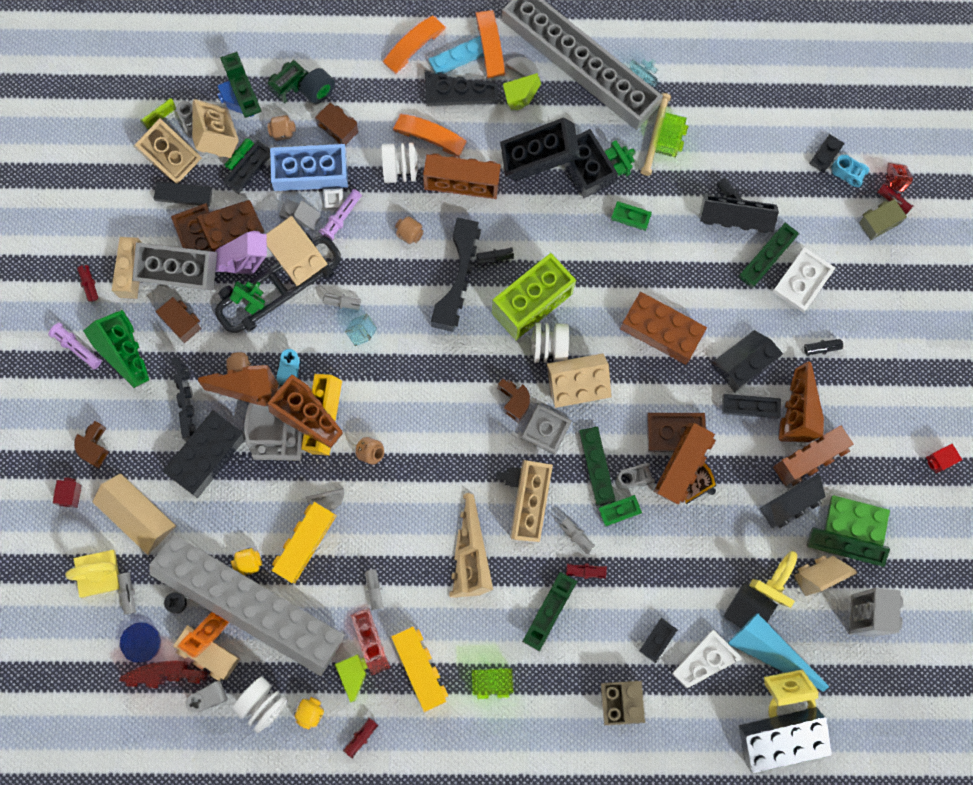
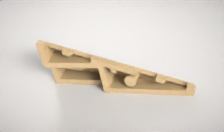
[449,493,493,598]

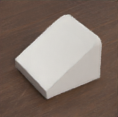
[324,188,343,208]

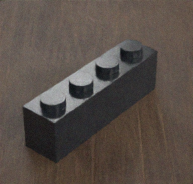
[699,194,779,233]

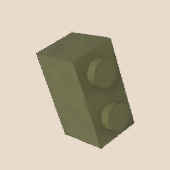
[859,199,907,240]

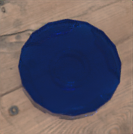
[119,622,161,663]

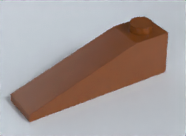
[779,361,824,442]
[198,365,279,406]
[267,375,343,448]

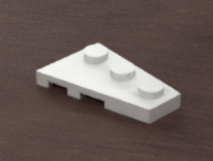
[672,630,743,688]

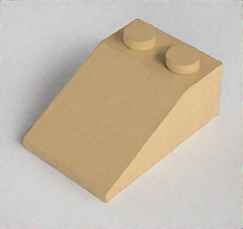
[192,99,239,158]
[133,119,202,184]
[266,216,327,286]
[794,555,857,596]

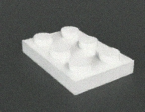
[773,247,835,313]

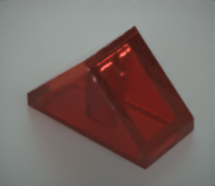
[886,162,913,192]

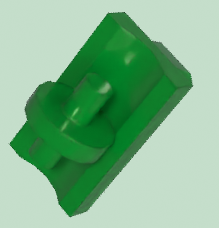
[604,140,636,176]
[230,281,265,315]

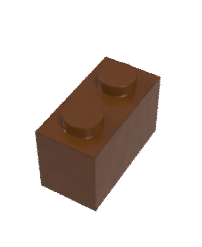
[315,102,359,146]
[155,297,201,343]

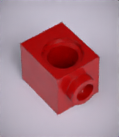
[926,443,962,474]

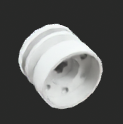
[382,143,418,183]
[531,323,569,363]
[232,677,288,733]

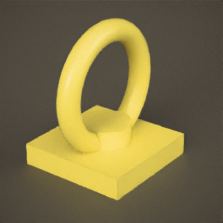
[65,550,120,598]
[749,551,797,608]
[764,669,818,718]

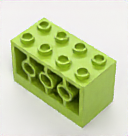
[491,253,576,341]

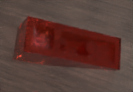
[350,608,391,675]

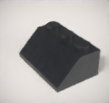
[711,330,783,393]
[760,473,826,529]

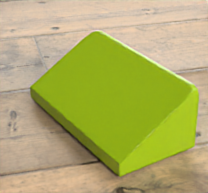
[140,98,176,130]

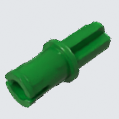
[223,138,254,171]

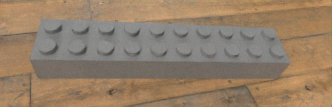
[502,0,663,130]
[149,534,344,676]

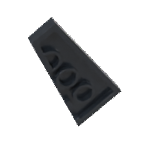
[425,70,498,106]
[171,357,196,442]

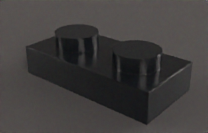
[809,134,845,173]
[638,618,678,663]

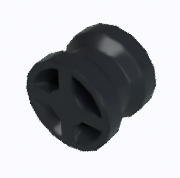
[164,592,187,614]

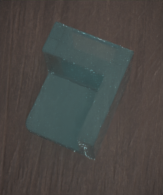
[345,314,377,346]

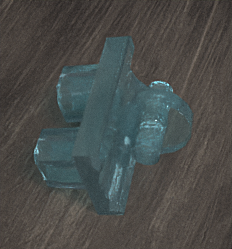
[629,59,659,87]

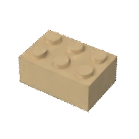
[547,353,612,408]

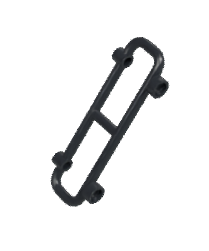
[215,233,341,333]

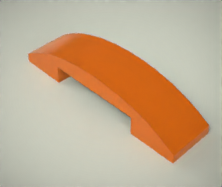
[475,10,505,78]
[383,16,446,74]
[393,114,467,157]
[177,612,230,658]

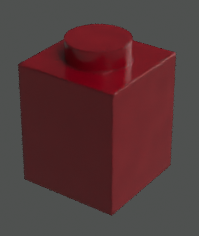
[52,477,82,508]

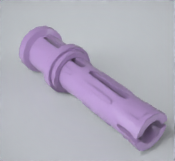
[319,189,362,241]
[48,323,102,369]

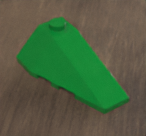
[83,310,150,388]

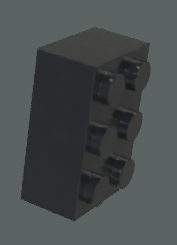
[563,129,618,198]

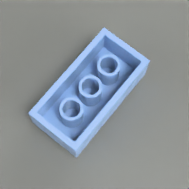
[270,144,348,191]

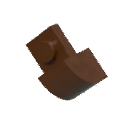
[497,378,530,423]
[74,421,109,469]

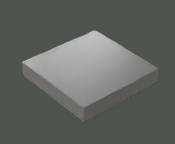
[521,404,572,455]

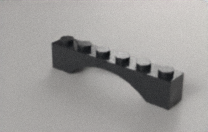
[431,217,482,332]

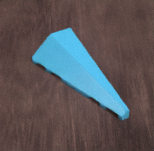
[727,614,829,691]

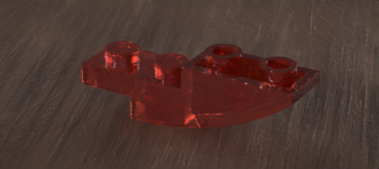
[119,661,207,688]

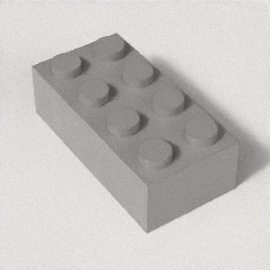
[132,243,217,290]
[849,588,903,637]

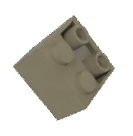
[601,681,645,726]

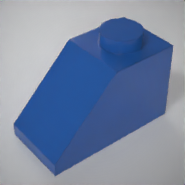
[217,81,255,117]

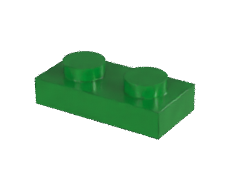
[611,201,652,231]
[598,495,642,527]

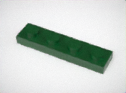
[738,222,800,289]
[579,426,616,506]
[806,527,890,567]

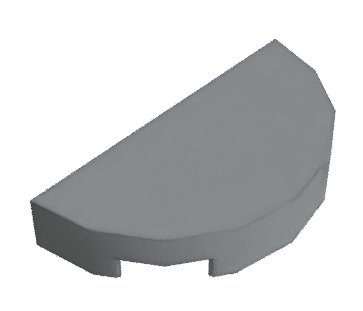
[506,57,538,78]
[306,488,344,511]

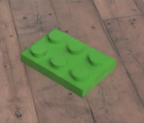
[824,495,890,545]

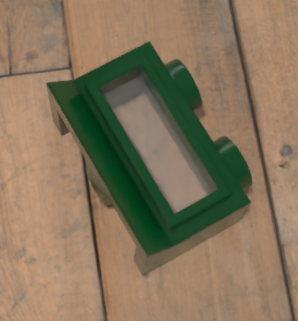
[268,60,309,104]

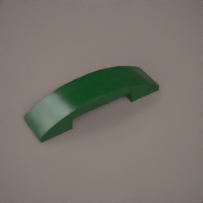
[220,51,262,118]
[522,572,577,652]

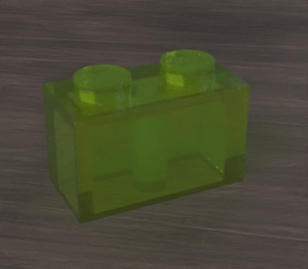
[655,112,689,158]
[472,668,514,699]

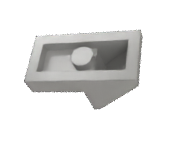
[279,199,321,230]

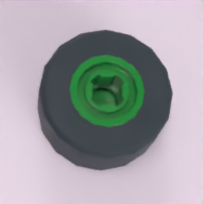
[300,68,335,104]

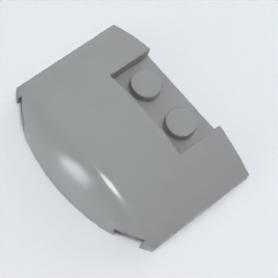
[244,387,303,461]

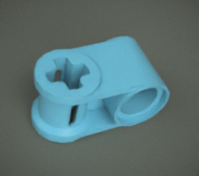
[831,155,870,187]
[276,349,300,386]

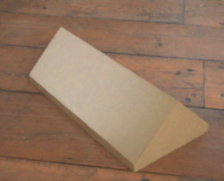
[510,460,553,542]
[92,473,176,555]

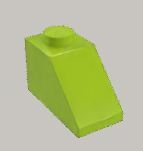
[503,73,541,111]
[335,654,368,703]

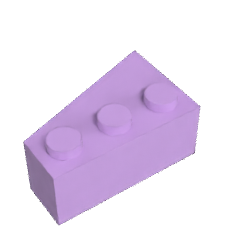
[215,231,267,275]

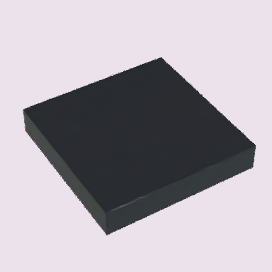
[723,583,778,629]

